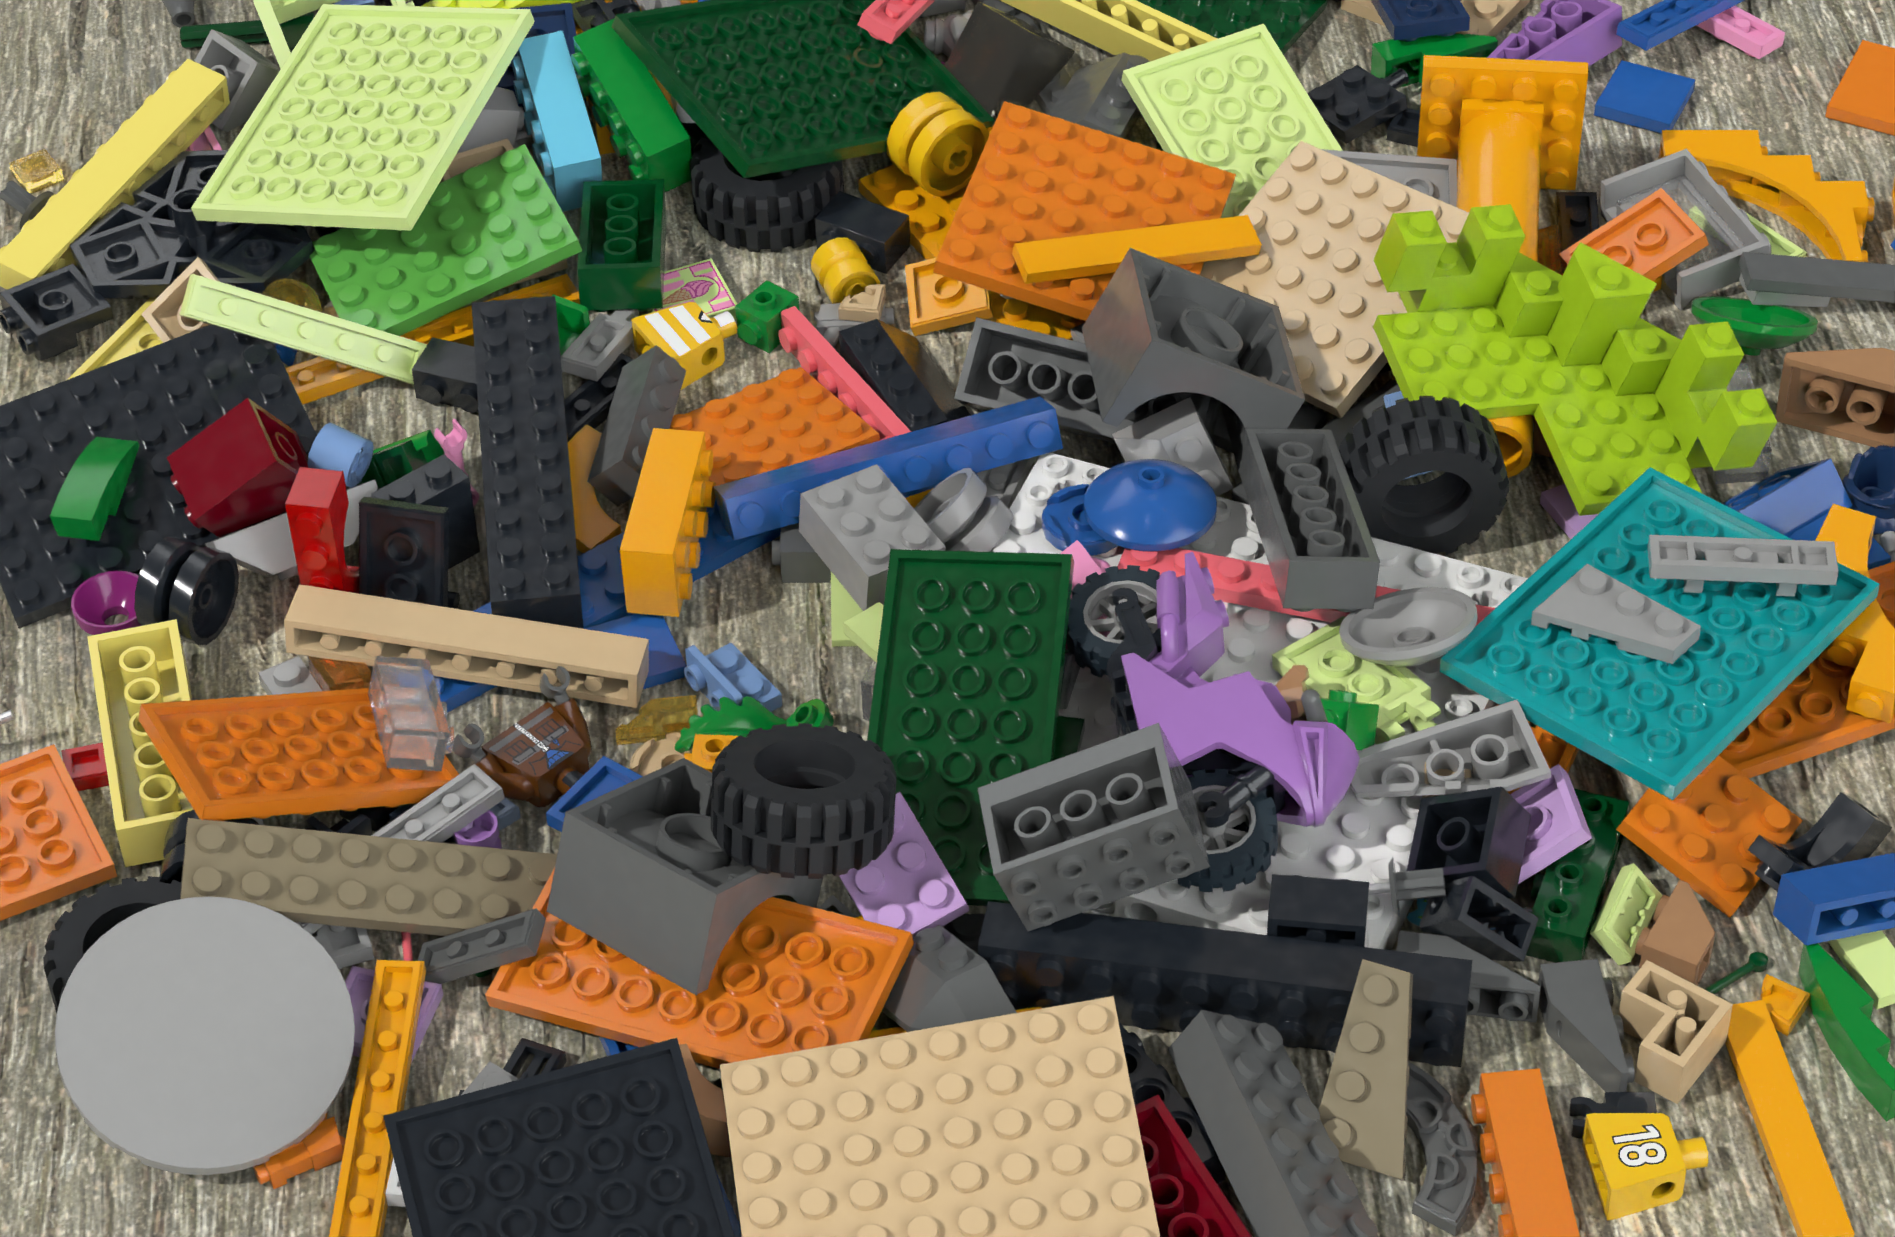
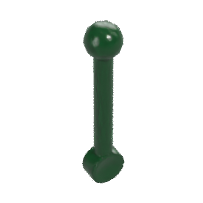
[1705,952,1768,994]

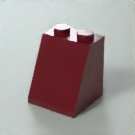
[167,398,308,537]

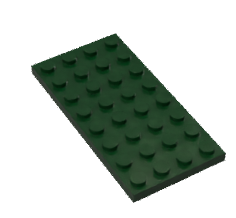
[848,549,1074,906]

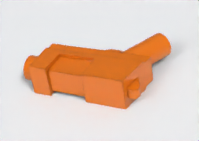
[253,1112,346,1189]

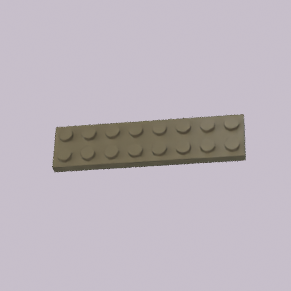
[180,818,557,936]

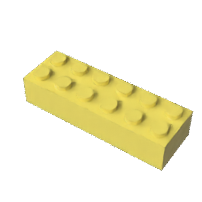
[87,619,194,867]

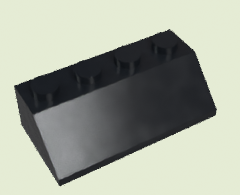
[839,319,971,432]

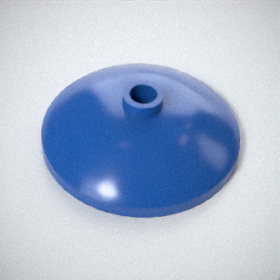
[1084,459,1217,551]

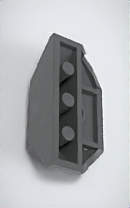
[882,925,1017,1032]

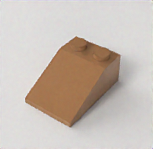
[1775,348,1895,447]

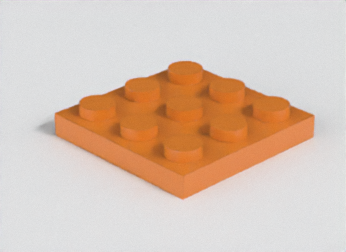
[1616,755,1803,918]

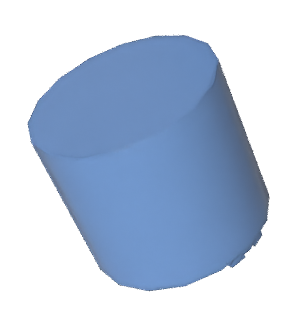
[308,422,374,488]

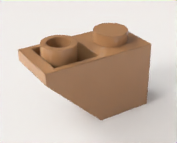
[1635,880,1715,986]

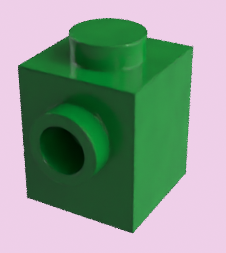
[735,280,799,353]
[1307,689,1379,751]

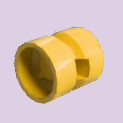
[811,237,880,304]

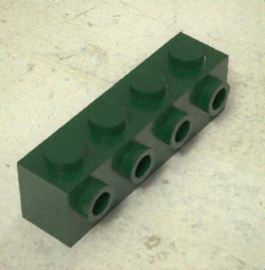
[1524,789,1630,963]

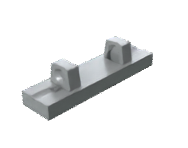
[1647,535,1838,597]

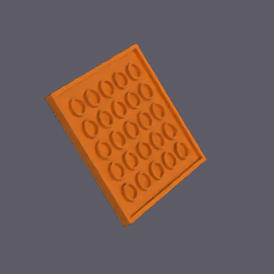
[933,101,1236,321]

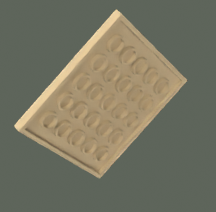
[1200,141,1469,418]

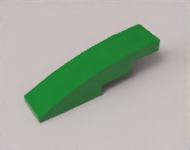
[1798,943,1895,1122]

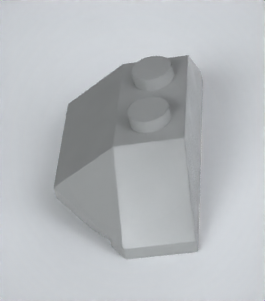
[205,480,378,581]

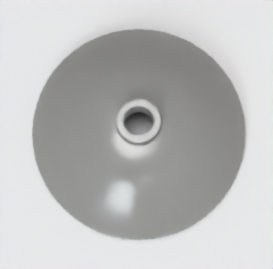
[1339,587,1478,667]

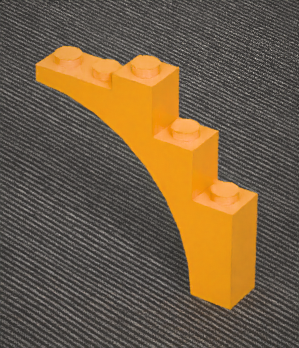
[1658,130,1874,262]
[1815,504,1895,723]

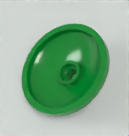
[1691,297,1818,356]

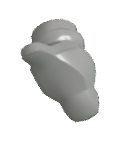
[924,10,982,70]

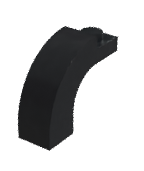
[1748,792,1892,892]

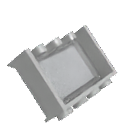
[1601,148,1771,311]

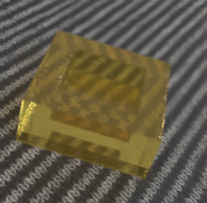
[9,148,64,194]

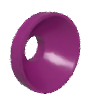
[71,571,141,635]

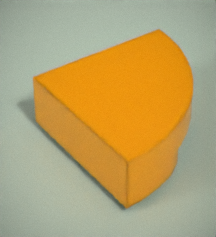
[1760,974,1811,1036]

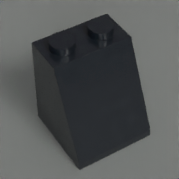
[371,454,480,570]

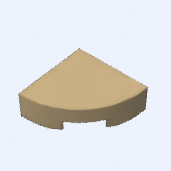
[838,284,886,322]

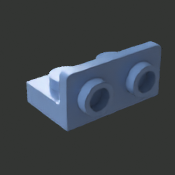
[684,643,782,712]

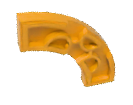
[568,424,621,553]

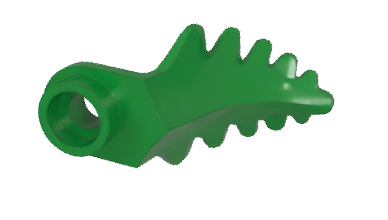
[674,696,834,753]

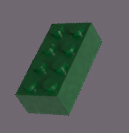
[577,179,667,312]

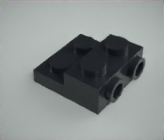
[0,264,113,361]

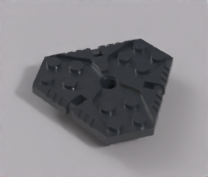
[70,150,314,299]

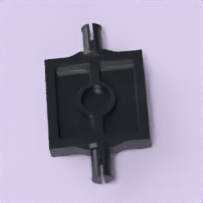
[1308,65,1409,144]

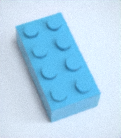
[511,31,602,212]

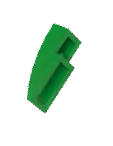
[1371,34,1498,88]
[50,437,139,541]

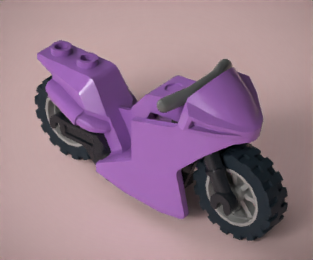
[1066,552,1360,892]

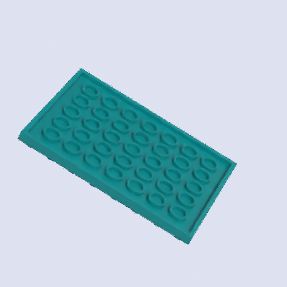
[1439,467,1880,800]

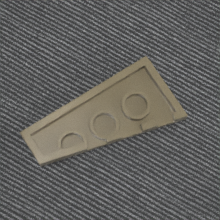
[1319,959,1413,1180]

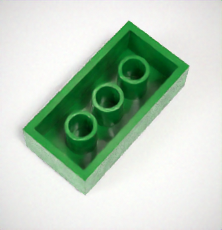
[571,18,692,192]

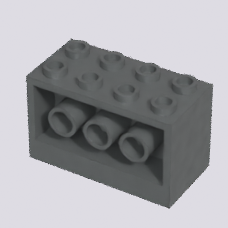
[978,723,1210,931]

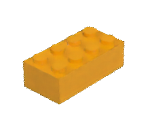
[620,428,716,617]

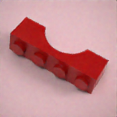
[285,467,359,594]

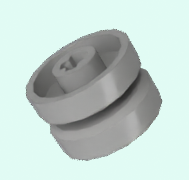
[914,468,1013,552]

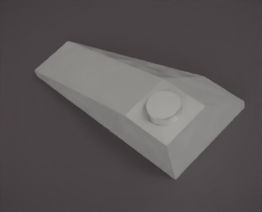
[1350,699,1551,798]

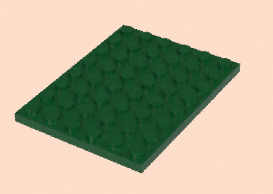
[612,0,995,178]

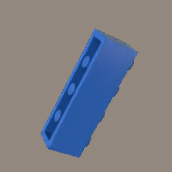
[1773,853,1895,945]

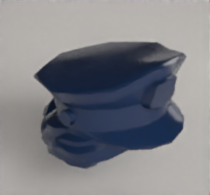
[1842,445,1895,535]

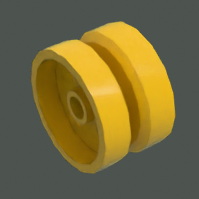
[887,92,989,196]

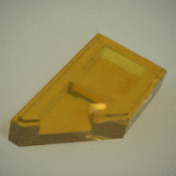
[616,695,698,745]

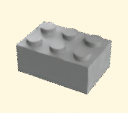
[799,464,946,611]

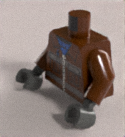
[452,666,592,808]

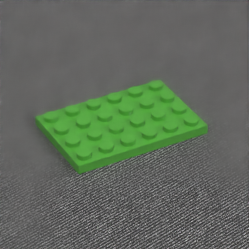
[310,144,582,336]

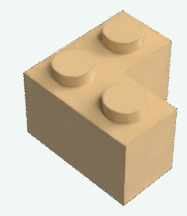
[1619,960,1733,1104]

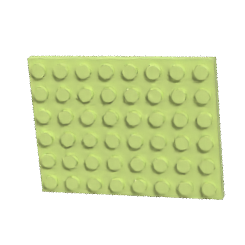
[191,4,535,231]

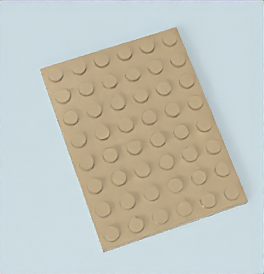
[720,996,1160,1237]

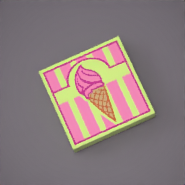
[648,258,737,319]

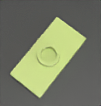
[1590,863,1663,966]

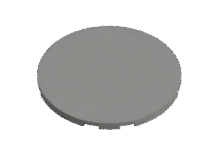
[55,897,355,1175]

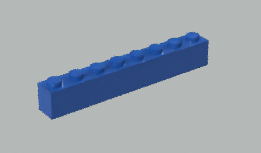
[714,396,1063,540]

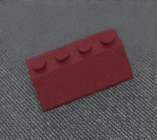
[1135,1095,1252,1237]

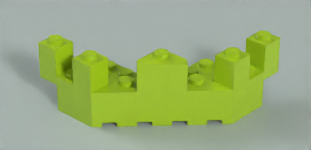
[1373,204,1778,516]

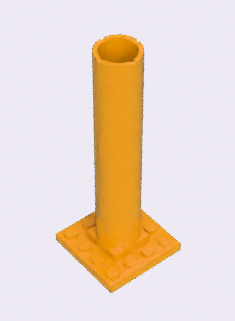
[1417,55,1588,478]

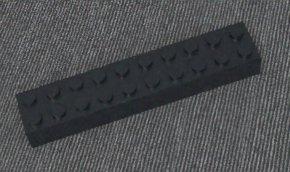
[472,296,584,629]
[978,901,1473,1068]

